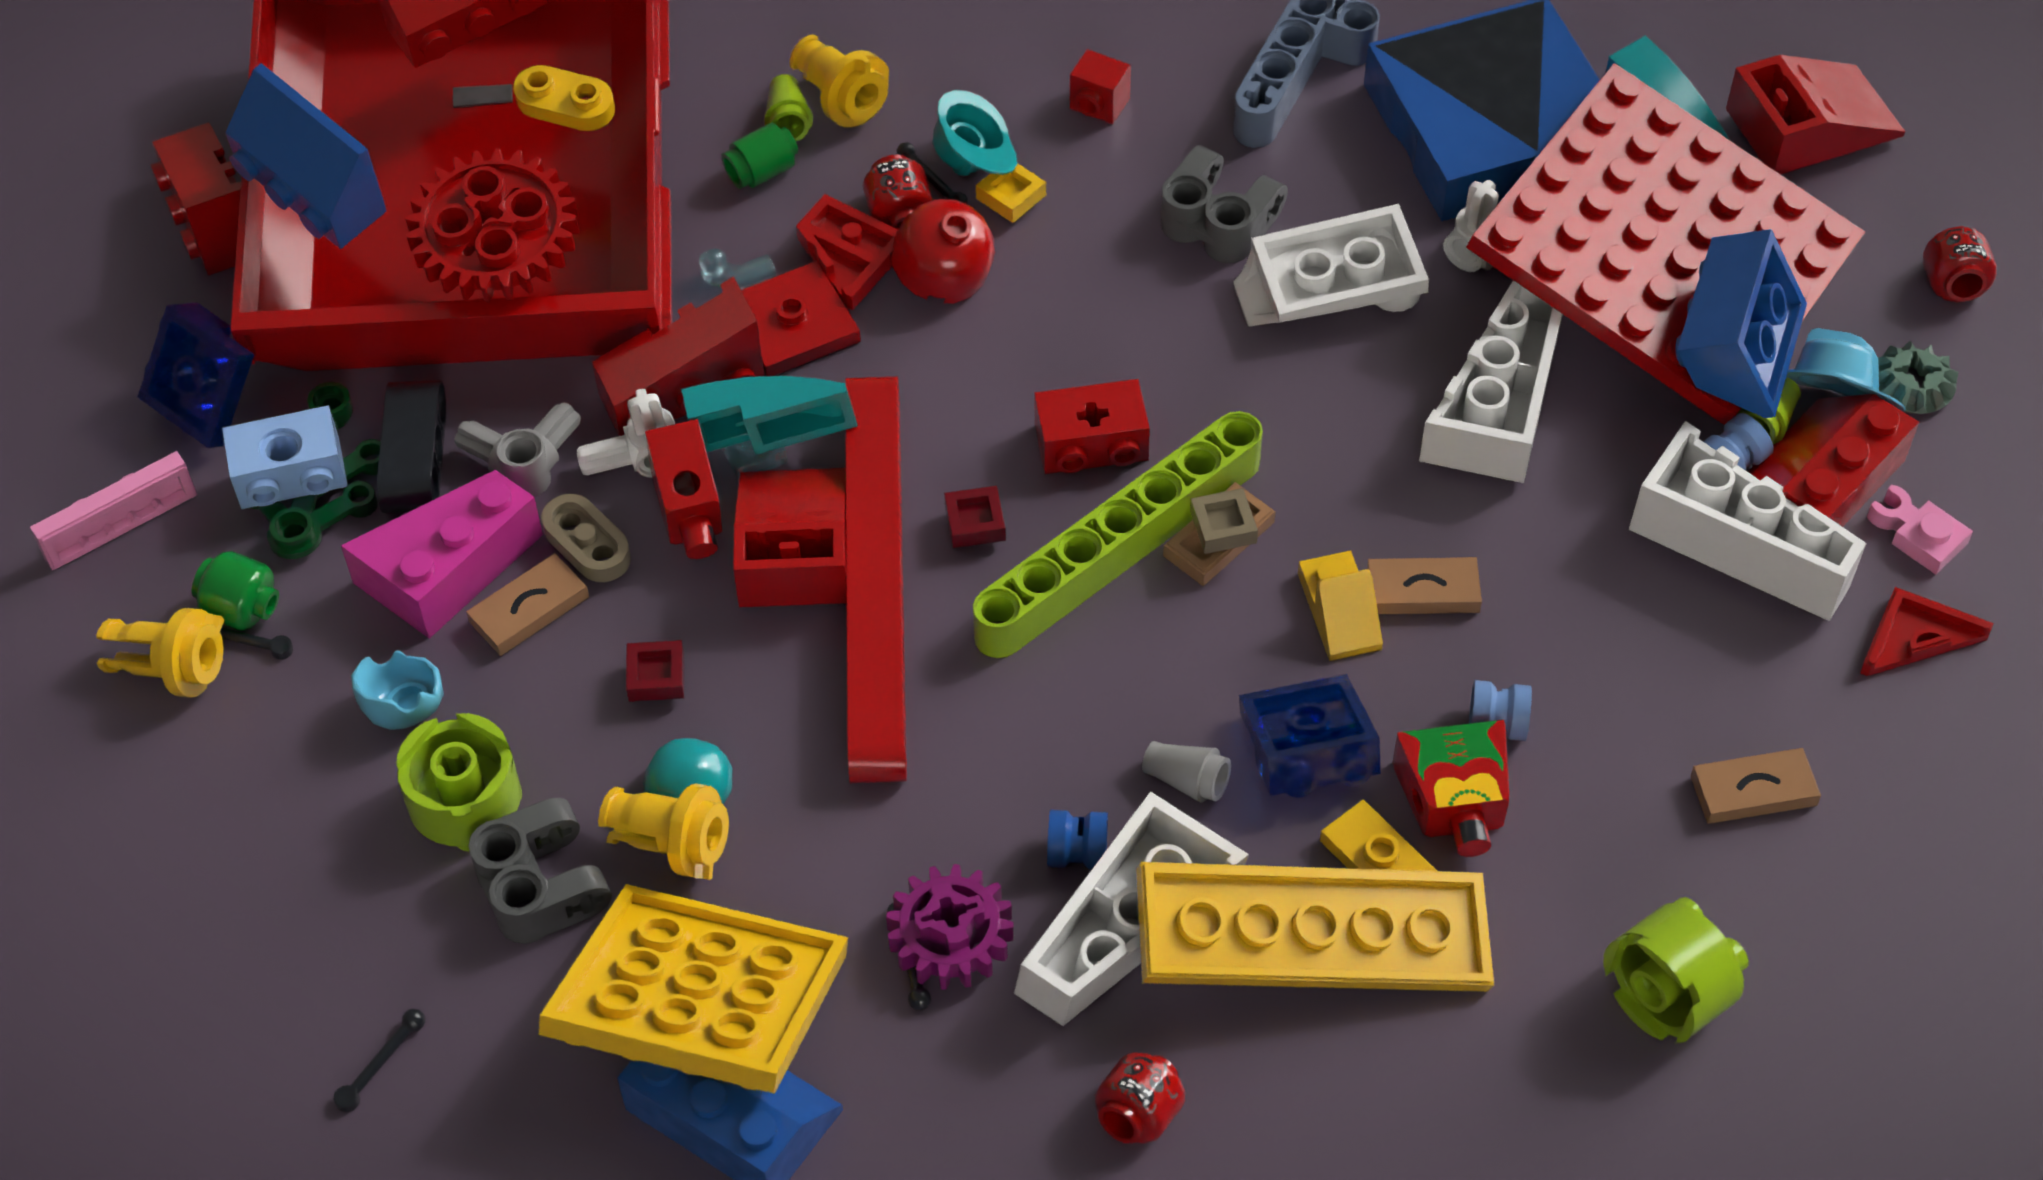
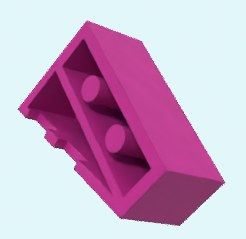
[341,470,543,639]

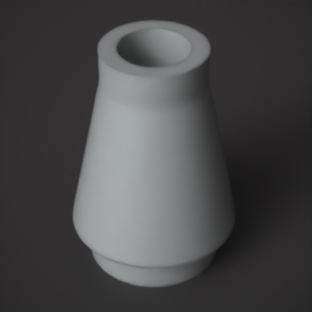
[1142,741,1231,803]

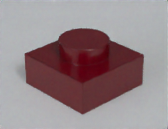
[944,485,1006,548]
[626,640,684,702]

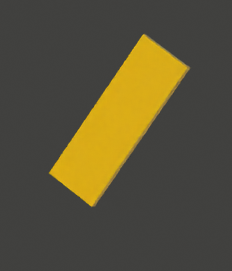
[1136,862,1494,992]

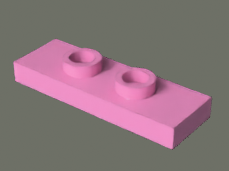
[30,451,197,571]

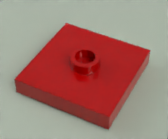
[741,261,861,376]

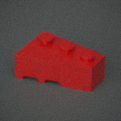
[150,122,241,276]
[592,276,764,436]

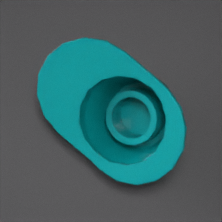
[933,90,1017,176]

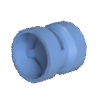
[1703,413,1774,471]
[1469,680,1532,741]

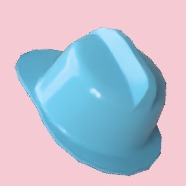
[1786,328,1906,411]

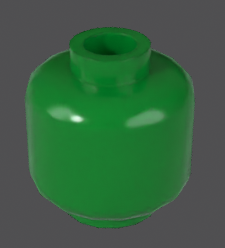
[191,551,279,631]

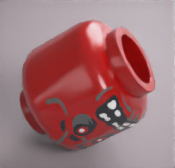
[862,154,933,229]
[1923,226,1997,302]
[1095,1052,1185,1144]

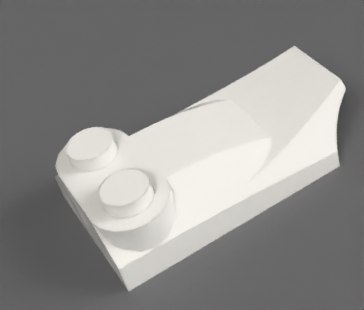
[1233,204,1429,327]

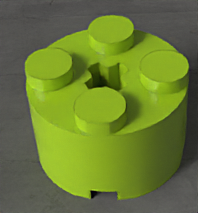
[396,713,522,851]
[1603,897,1749,1043]

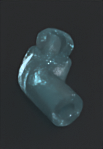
[699,249,776,290]

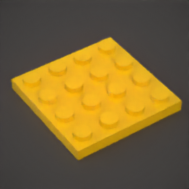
[539,884,848,1094]

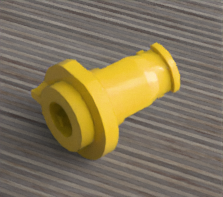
[789,34,889,127]
[96,608,225,698]
[598,784,729,880]

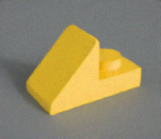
[1298,550,1383,661]

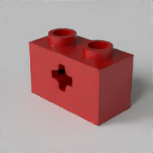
[1034,379,1150,474]

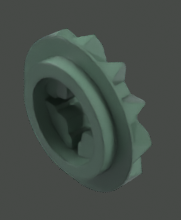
[1878,340,1959,414]

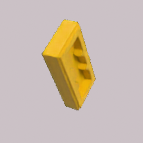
[1320,799,1437,871]

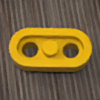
[514,65,615,131]

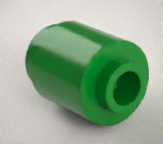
[721,122,798,189]

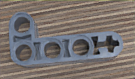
[1233,0,1380,148]

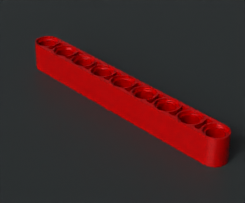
[845,376,907,783]

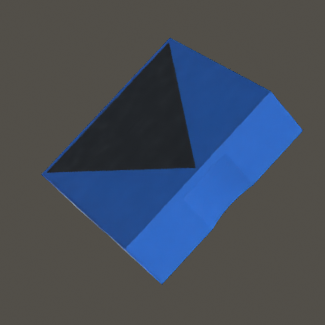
[1364,0,1600,221]

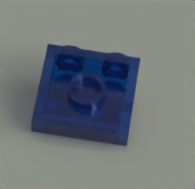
[137,302,254,449]
[1239,674,1381,798]

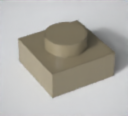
[1190,488,1258,554]

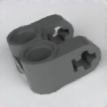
[1161,145,1288,263]
[468,798,612,944]

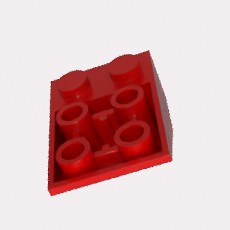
[1726,55,1905,174]
[733,468,847,607]

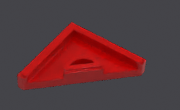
[1860,587,1994,676]

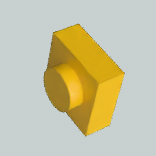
[976,163,1046,223]

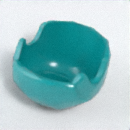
[643,738,732,805]

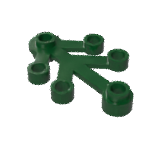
[250,382,381,559]

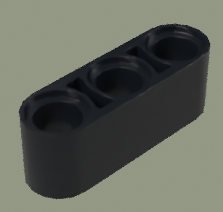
[377,380,446,513]

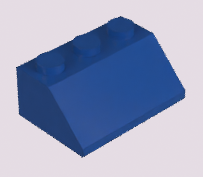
[225,63,387,249]
[1676,229,1807,418]
[617,1060,843,1180]

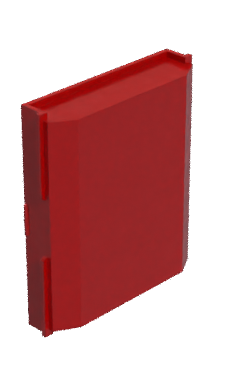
[231,0,672,371]

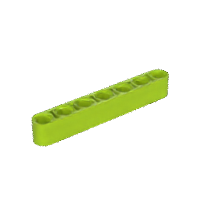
[973,411,1263,658]

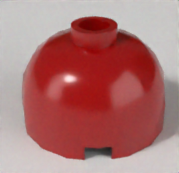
[891,199,995,304]

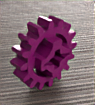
[886,864,1014,990]

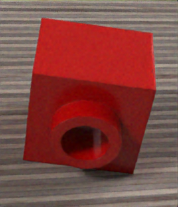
[1070,49,1131,124]

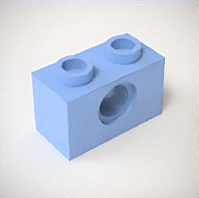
[222,405,348,509]

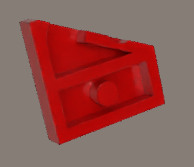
[796,194,898,310]

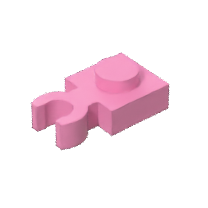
[1867,485,1973,575]

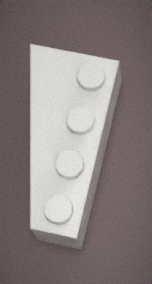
[1419,280,1563,483]
[1629,421,1866,621]
[1014,792,1249,1026]

